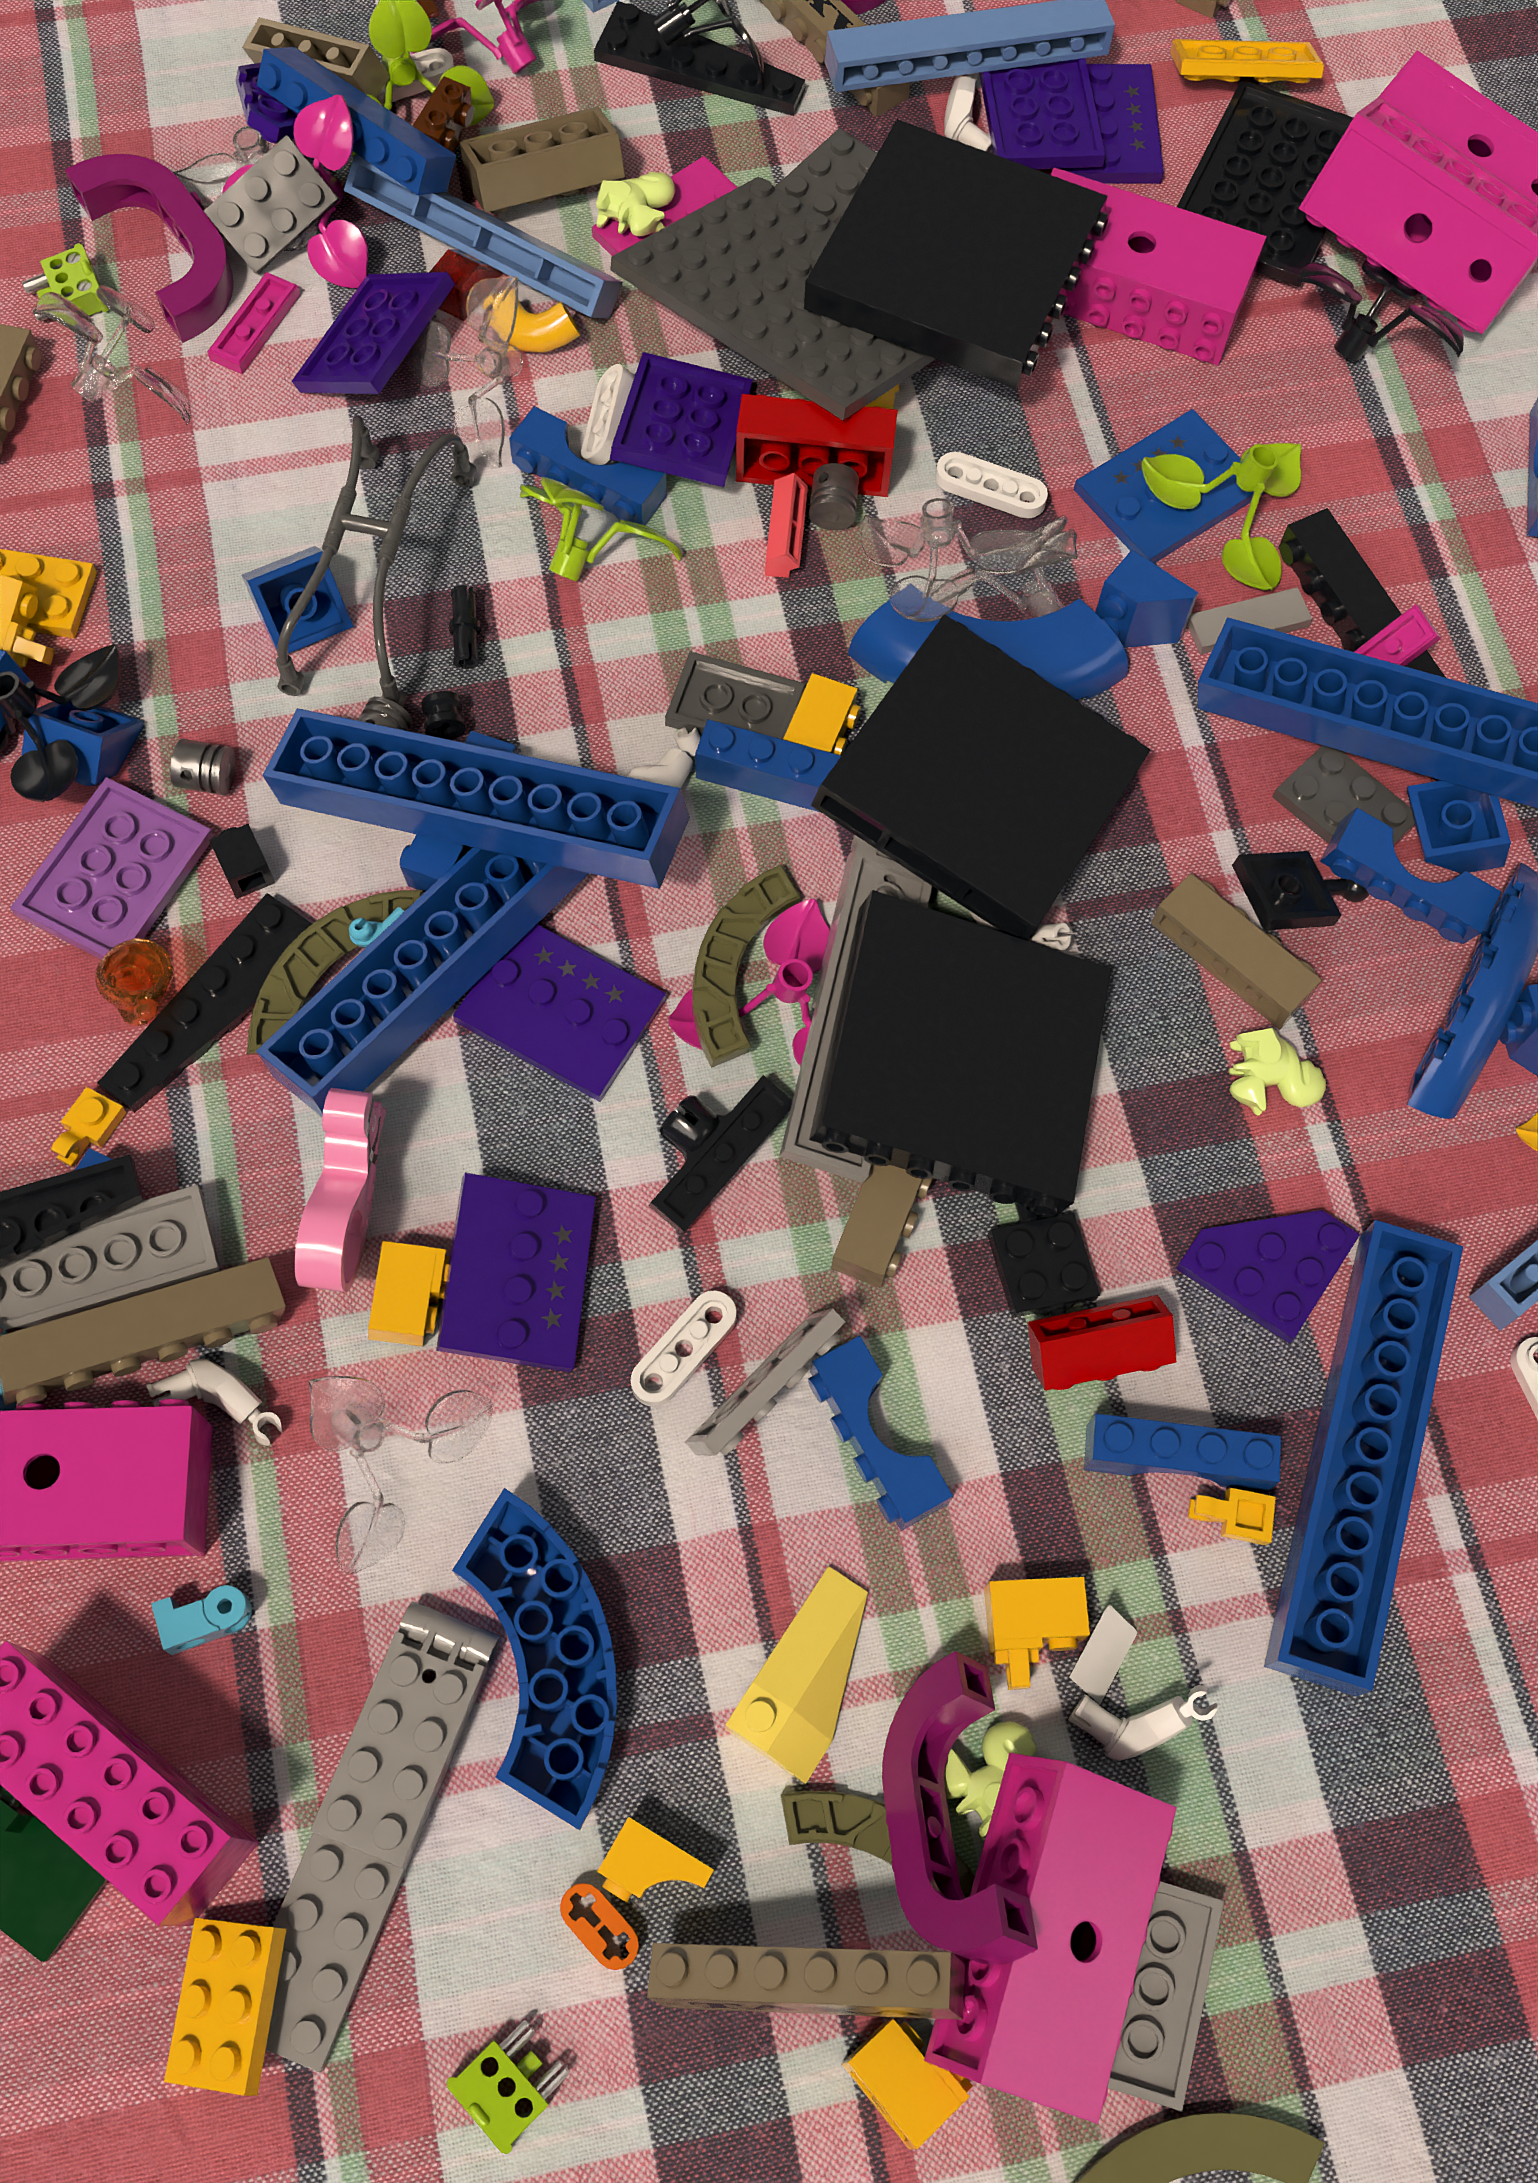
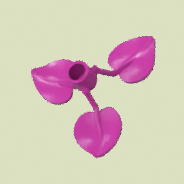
[411,0,542,74]
[222,95,369,288]
[668,899,830,1067]

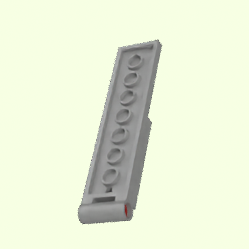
[779,835,932,1183]
[0,1185,221,1333]
[266,1601,501,2073]

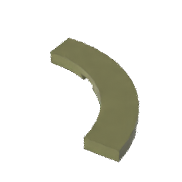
[692,865,801,1068]
[246,890,422,1055]
[780,1791,975,1898]
[1074,2111,1325,2183]

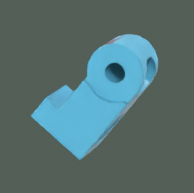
[151,1585,252,1655]

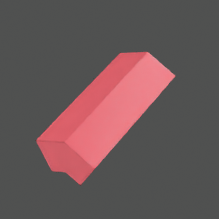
[765,473,808,578]

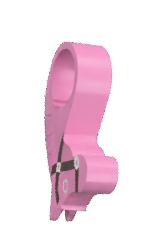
[295,1088,386,1292]

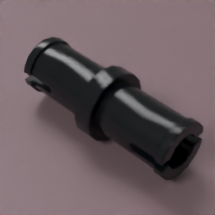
[449,585,481,669]

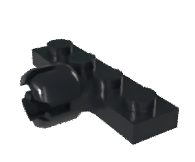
[648,1075,793,1235]

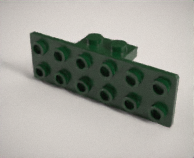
[0,1785,107,1962]

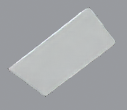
[1069,1605,1137,1705]

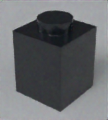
[209,824,275,899]

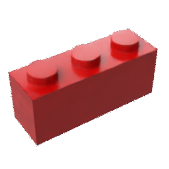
[1027,1295,1177,1391]

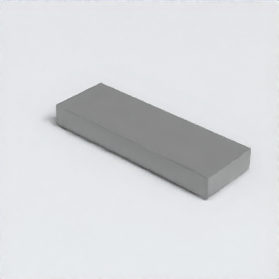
[1187,587,1312,655]

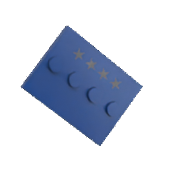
[1074,409,1264,564]

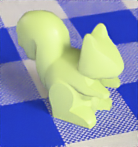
[596,172,675,236]
[1228,1028,1326,1116]
[944,1721,1037,1842]

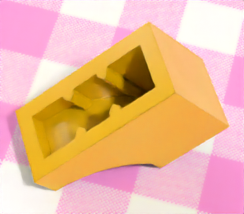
[597,1817,714,1902]

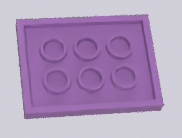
[10,777,214,970]

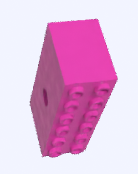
[1379,50,1538,223]
[1299,97,1538,335]
[1051,167,1267,366]
[0,1399,213,1562]
[0,1641,260,1926]
[924,1753,1177,2124]

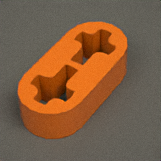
[560,1883,639,1970]

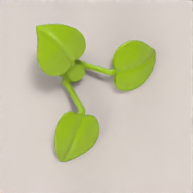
[351,0,495,156]
[1142,443,1301,590]
[520,476,682,581]

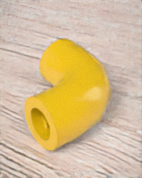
[480,287,581,353]

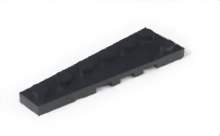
[594,1,805,116]
[97,893,312,1113]
[0,1155,144,1267]

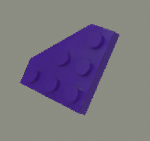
[235,63,298,144]
[1176,1210,1360,1344]

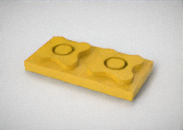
[1170,39,1324,83]

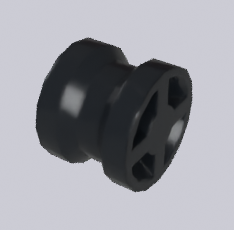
[421,691,466,740]

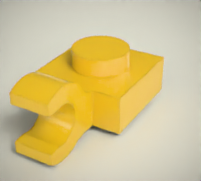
[51,1087,127,1167]
[1188,1488,1276,1545]

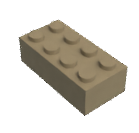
[459,106,625,214]

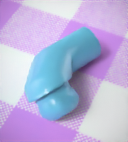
[349,907,404,948]

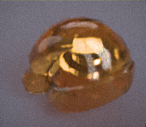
[95,938,174,1026]

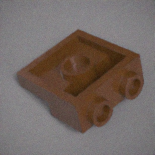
[412,76,474,153]

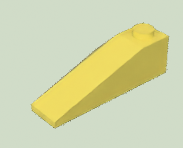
[725,1566,868,1785]

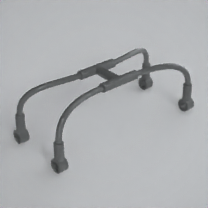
[276,416,477,708]

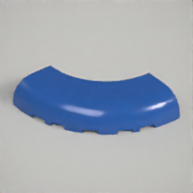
[848,584,1129,700]
[1407,863,1538,1119]
[452,1488,617,1830]

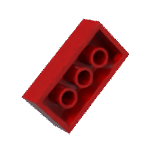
[736,394,898,497]

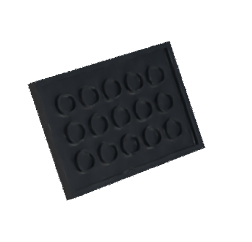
[1177,79,1354,288]

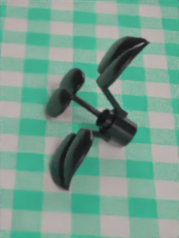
[653,0,765,85]
[1297,260,1464,362]
[0,644,121,803]

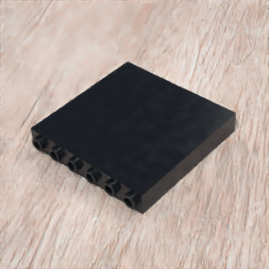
[804,119,1109,390]
[811,614,1150,941]
[809,890,1111,1217]

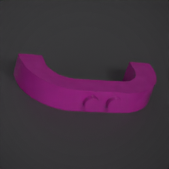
[65,154,234,343]
[882,1651,1038,1965]

